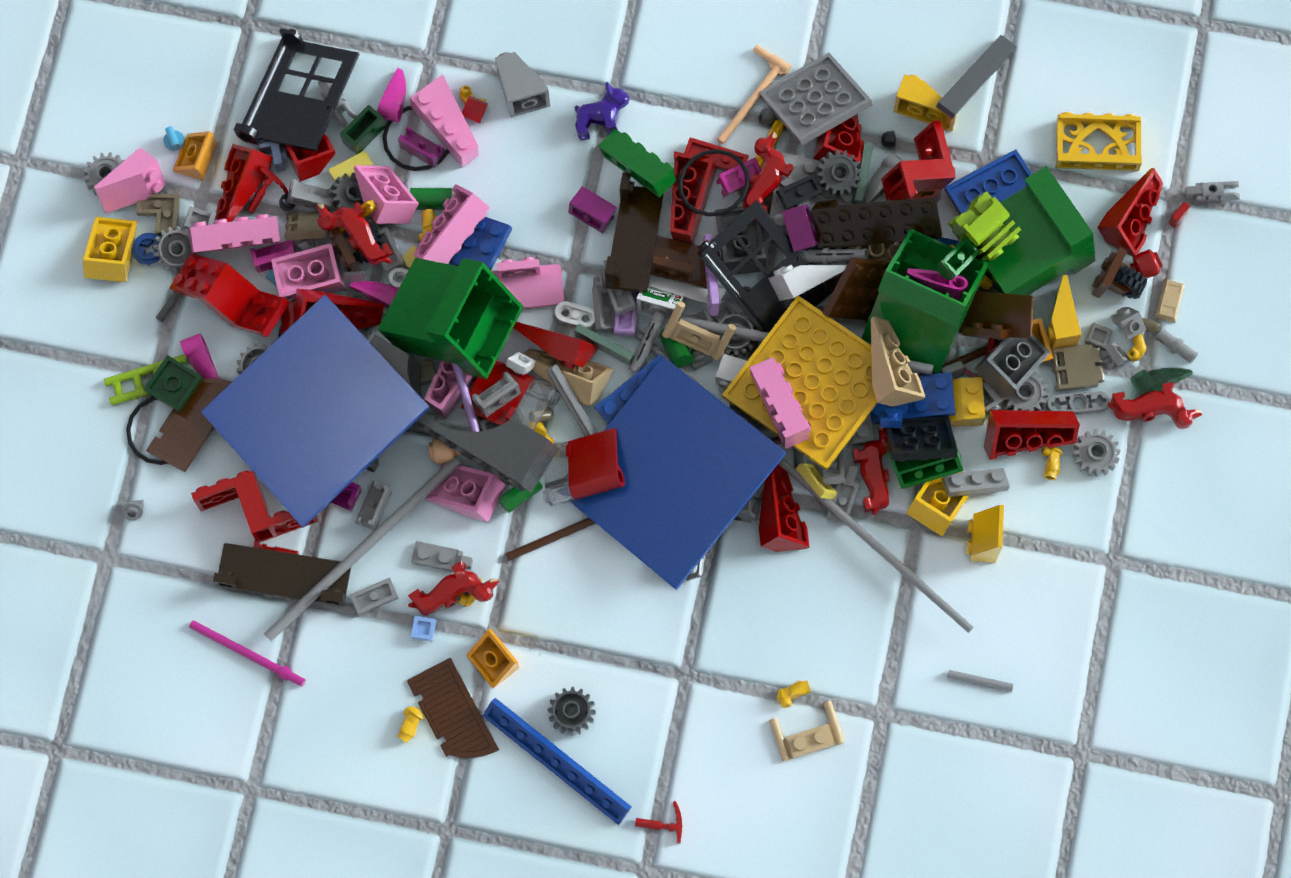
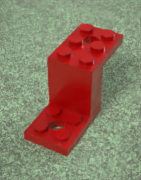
[881,120,956,201]
[169,253,290,338]
[191,471,319,543]

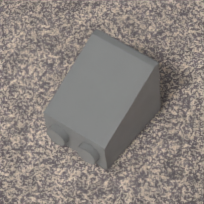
[495,52,550,117]

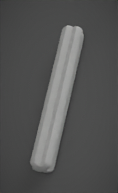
[547,365,597,436]

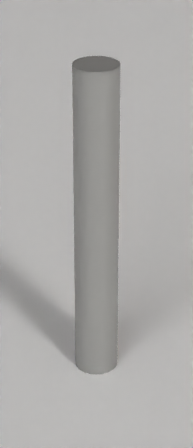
[947,670,1014,692]

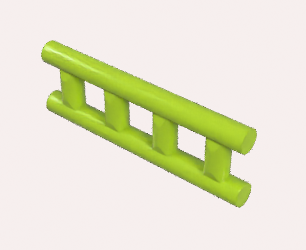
[104,354,188,406]

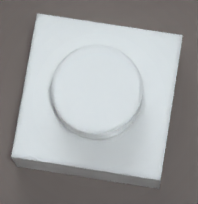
[506,352,536,375]

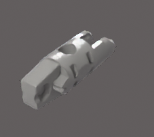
[318,81,357,127]
[1185,181,1240,201]

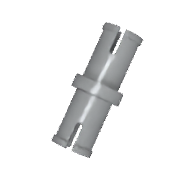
[1156,328,1198,364]

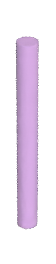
[452,363,480,432]

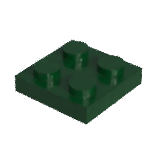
[143,355,204,413]

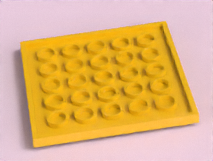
[722,296,877,470]

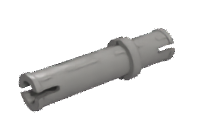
[804,248,869,264]
[628,311,666,373]

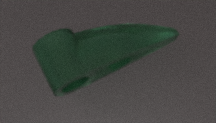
[1130,368,1193,396]

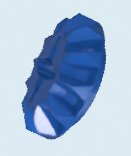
[132,233,161,266]

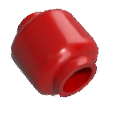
[1130,249,1163,279]

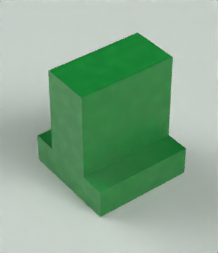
[976,166,1096,295]
[861,229,989,374]
[377,258,524,379]

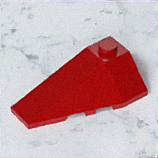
[813,114,864,163]
[283,134,336,181]
[215,144,273,222]
[1097,168,1163,257]
[293,289,384,329]
[513,322,598,369]
[758,465,810,552]

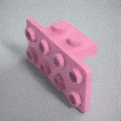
[492,257,564,309]

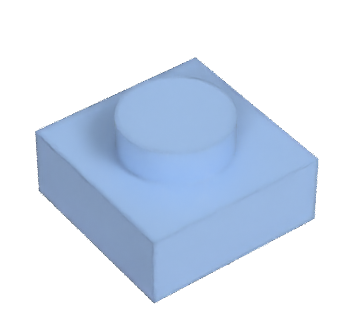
[411,616,437,642]

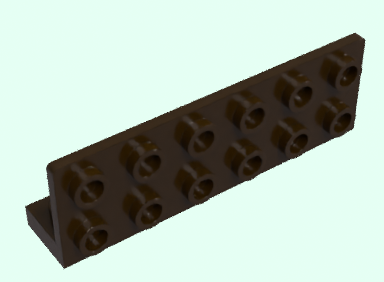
[605,172,664,292]
[811,189,942,249]
[213,543,351,606]

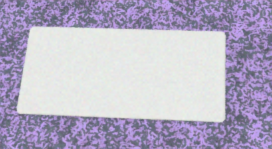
[649,275,726,304]

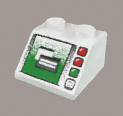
[637,286,685,320]

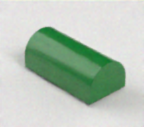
[410,188,453,210]
[937,236,980,280]
[659,329,694,368]
[499,481,543,514]

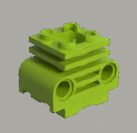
[948,191,1021,261]

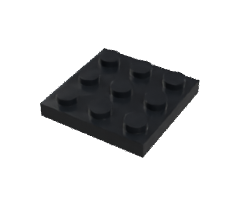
[885,416,958,462]

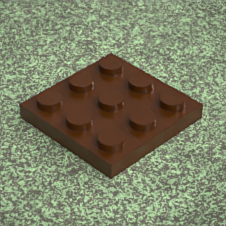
[822,257,890,320]

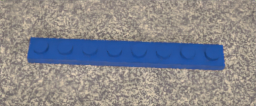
[482,698,632,825]

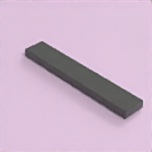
[936,35,1017,119]

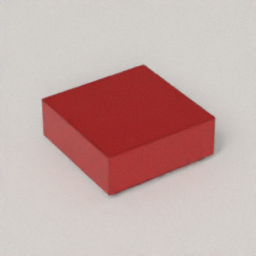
[462,95,488,124]
[1169,202,1191,228]

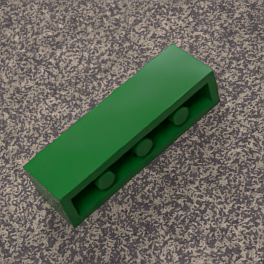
[598,129,677,198]

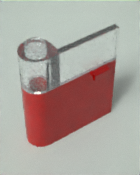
[461,360,561,430]
[543,428,625,507]

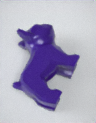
[575,82,630,141]

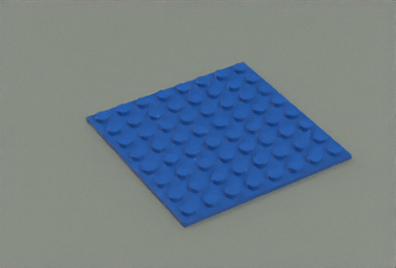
[201,295,430,528]
[556,356,787,590]

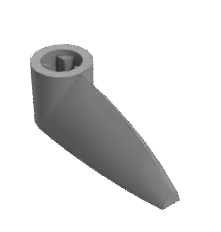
[863,152,902,203]

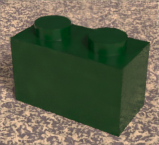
[340,105,386,155]

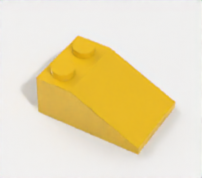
[894,74,957,132]
[83,217,137,282]
[1046,275,1081,349]
[949,377,985,427]
[906,472,969,536]
[966,505,1004,563]

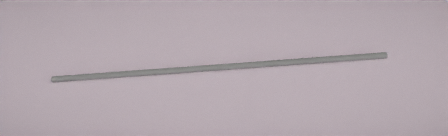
[634,327,974,633]

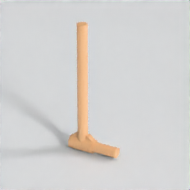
[717,45,792,144]

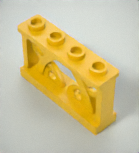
[1055,112,1142,171]

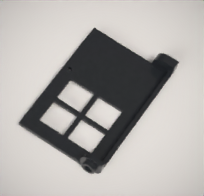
[233,28,360,152]
[697,200,831,332]

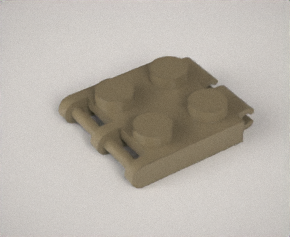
[284,211,333,241]
[1051,344,1105,391]

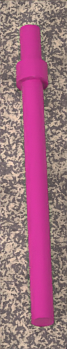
[189,620,306,687]

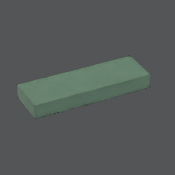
[854,142,873,204]
[574,324,634,366]

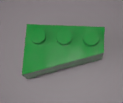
[887,441,964,489]

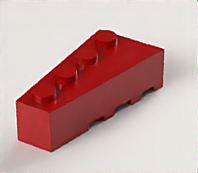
[670,151,717,244]
[984,410,1080,460]

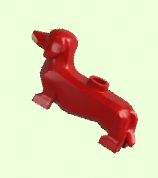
[743,131,794,221]
[316,201,394,265]
[1108,382,1202,429]
[852,426,890,515]
[408,561,500,616]

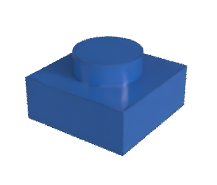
[880,408,903,428]

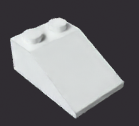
[768,264,846,301]

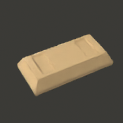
[1155,279,1185,323]

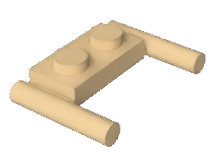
[662,301,736,360]
[769,701,845,762]

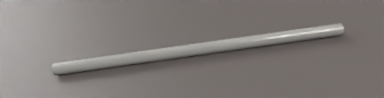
[681,316,933,375]
[264,456,461,641]

